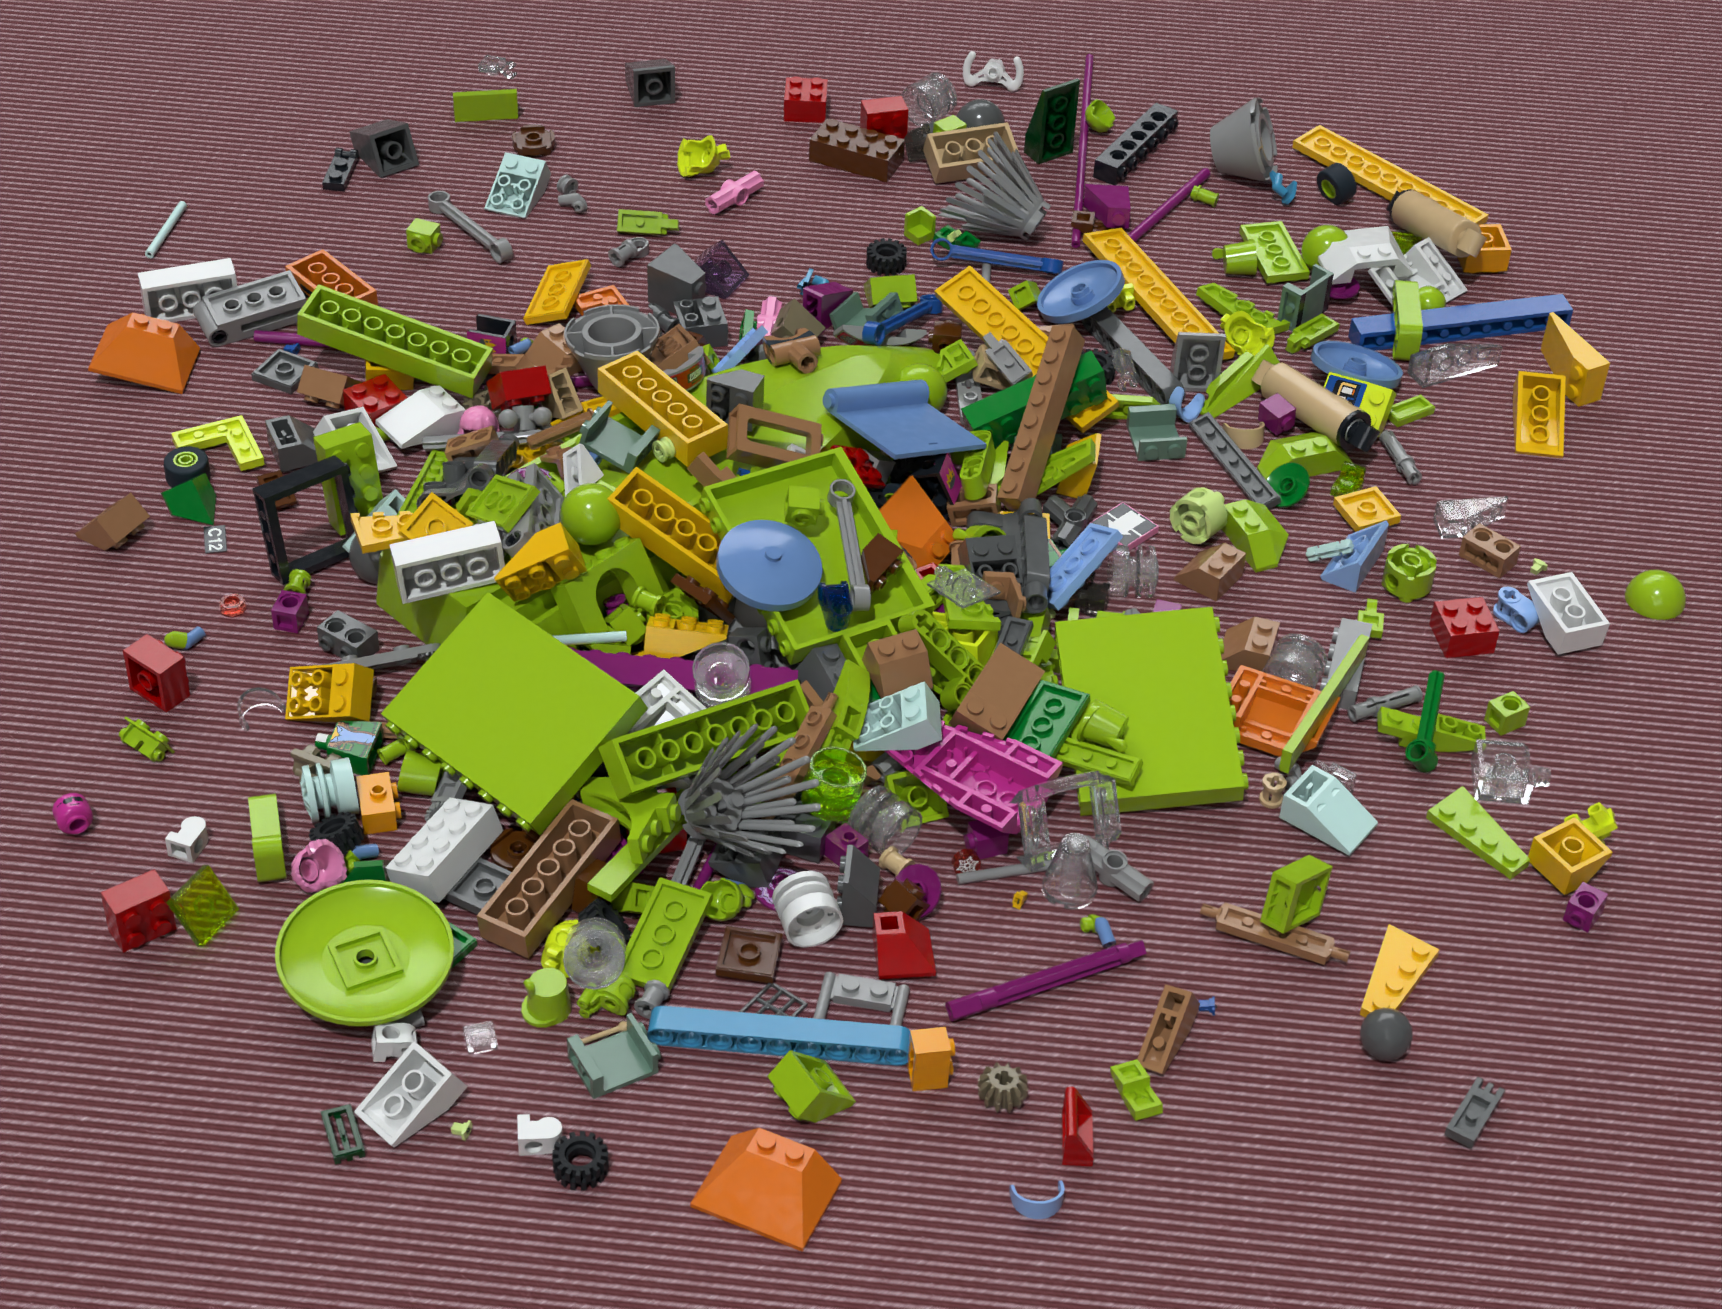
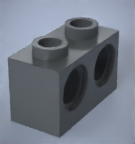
[317,610,379,658]
[727,627,775,668]

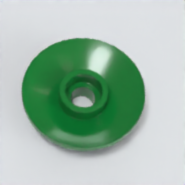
[1266,463,1310,508]

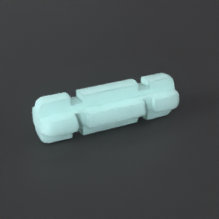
[1306,539,1354,562]

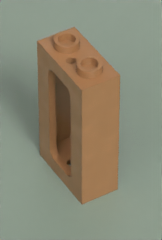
[727,404,824,468]

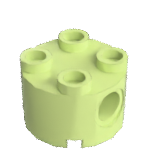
[1170,487,1227,544]

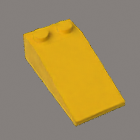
[1541,312,1610,407]
[1513,371,1566,459]

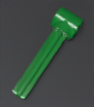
[1405,670,1445,773]

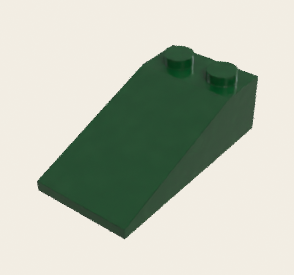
[1024,78,1080,165]

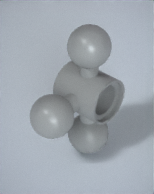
[498,405,552,431]

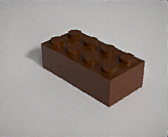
[809,118,905,182]

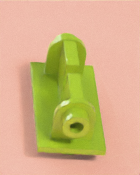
[119,716,175,762]

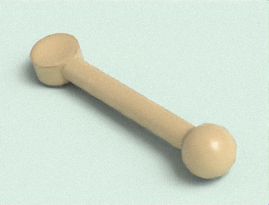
[580,1021,627,1044]

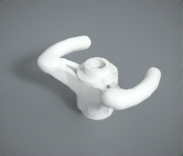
[963,51,1024,92]

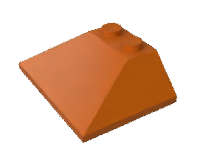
[88,312,200,394]
[879,475,957,569]
[1229,665,1341,757]
[690,1128,842,1252]

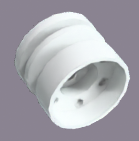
[772,871,843,948]

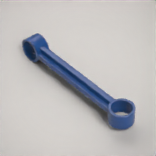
[930,238,1064,274]
[862,294,943,346]

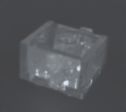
[1471,739,1551,804]

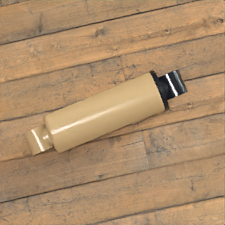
[1386,189,1487,258]
[1251,359,1380,453]

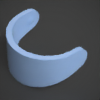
[1169,386,1205,423]
[1009,1180,1065,1219]

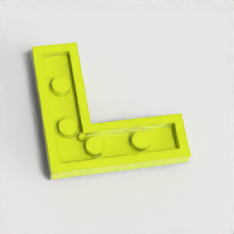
[171,415,265,471]

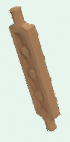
[761,692,839,820]
[1200,902,1351,965]

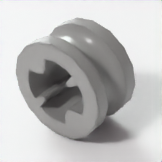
[557,175,578,195]

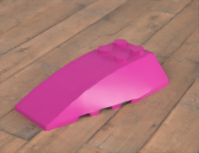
[885,720,1063,835]

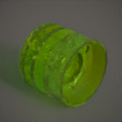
[801,747,867,821]

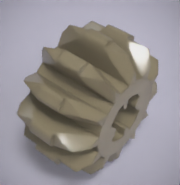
[977,1062,1028,1113]

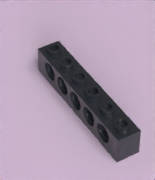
[1093,103,1179,185]

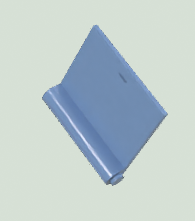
[822,379,987,459]

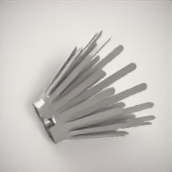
[938,131,1051,241]
[678,724,821,857]

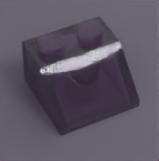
[694,239,749,299]

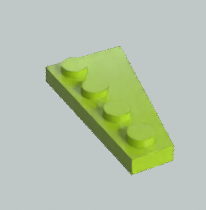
[1196,283,1291,334]
[1004,438,1096,512]
[937,564,1001,631]
[1426,786,1530,880]

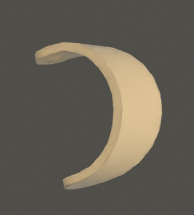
[1222,422,1265,449]

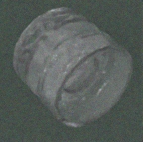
[901,73,957,127]
[1107,545,1159,598]
[1262,634,1328,689]
[692,642,752,708]
[848,785,922,855]
[563,917,626,990]

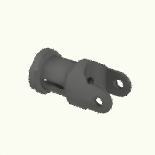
[648,303,679,333]

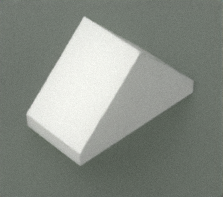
[563,444,604,497]

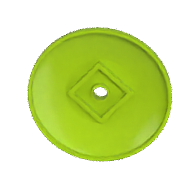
[275,880,454,1026]

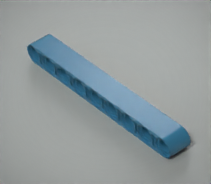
[647,1006,910,1066]

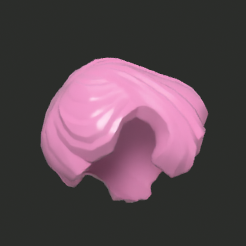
[457,405,501,434]
[291,839,347,893]

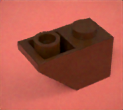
[861,533,904,595]

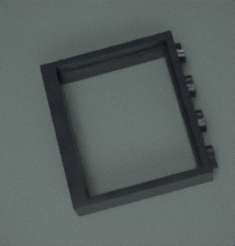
[252,455,359,585]

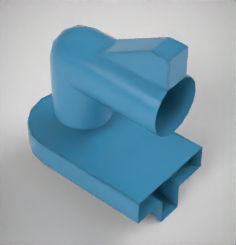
[1269,170,1297,205]
[797,268,829,295]

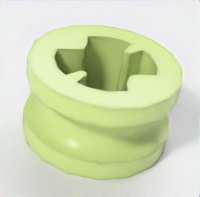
[652,437,676,462]

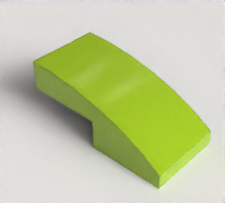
[1110,1059,1163,1121]

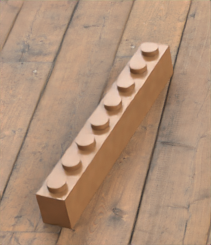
[997,325,1085,511]

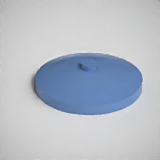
[1037,260,1125,324]
[1311,341,1403,389]
[716,520,822,611]

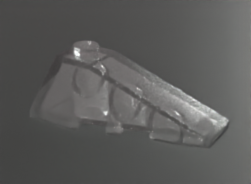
[1407,343,1503,388]

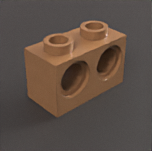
[444,425,499,461]
[947,484,1001,527]
[1459,523,1521,578]

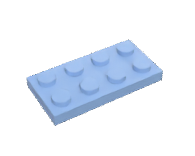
[711,325,769,373]
[1047,523,1123,611]

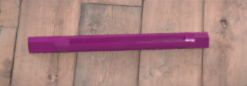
[945,940,1147,1022]

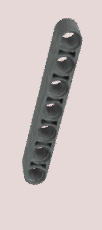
[1081,307,1185,405]

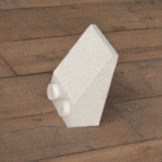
[375,385,466,449]
[313,407,397,473]
[1527,572,1610,655]
[354,1041,468,1147]

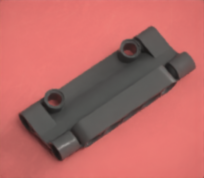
[416,433,520,509]
[966,498,1050,618]

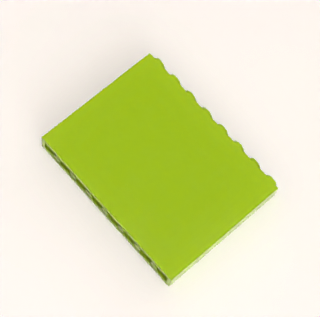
[699,447,935,665]
[381,592,648,835]
[1055,607,1249,816]

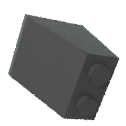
[625,59,675,107]
[349,119,419,178]
[647,243,706,314]
[795,643,846,702]

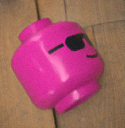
[52,793,93,834]

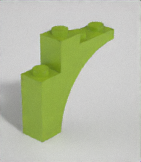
[580,777,681,864]

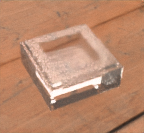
[463,1020,498,1055]

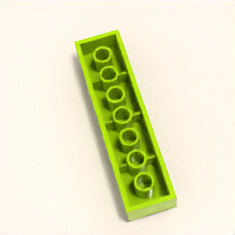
[297,284,493,399]
[598,679,809,800]

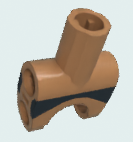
[763,328,821,373]

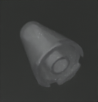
[1042,832,1098,909]

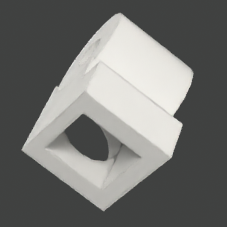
[165,816,208,863]
[371,1023,418,1062]
[517,1114,563,1156]

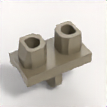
[290,744,341,783]

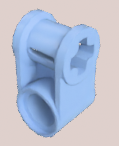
[1493,587,1540,633]

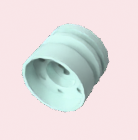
[300,757,359,823]

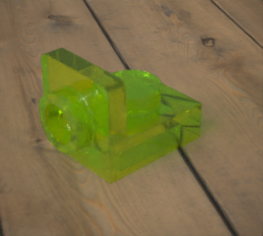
[1330,461,1366,497]

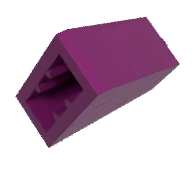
[1083,184,1131,228]
[803,282,853,334]

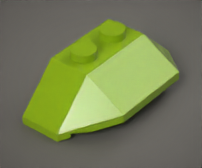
[1257,432,1354,480]
[1222,499,1289,573]

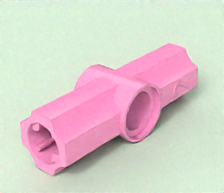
[705,171,764,215]
[756,296,782,346]

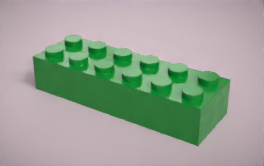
[961,351,1108,449]

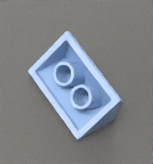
[1320,521,1389,592]

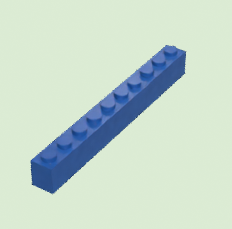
[1348,294,1573,351]

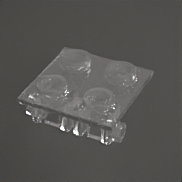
[927,566,1001,609]

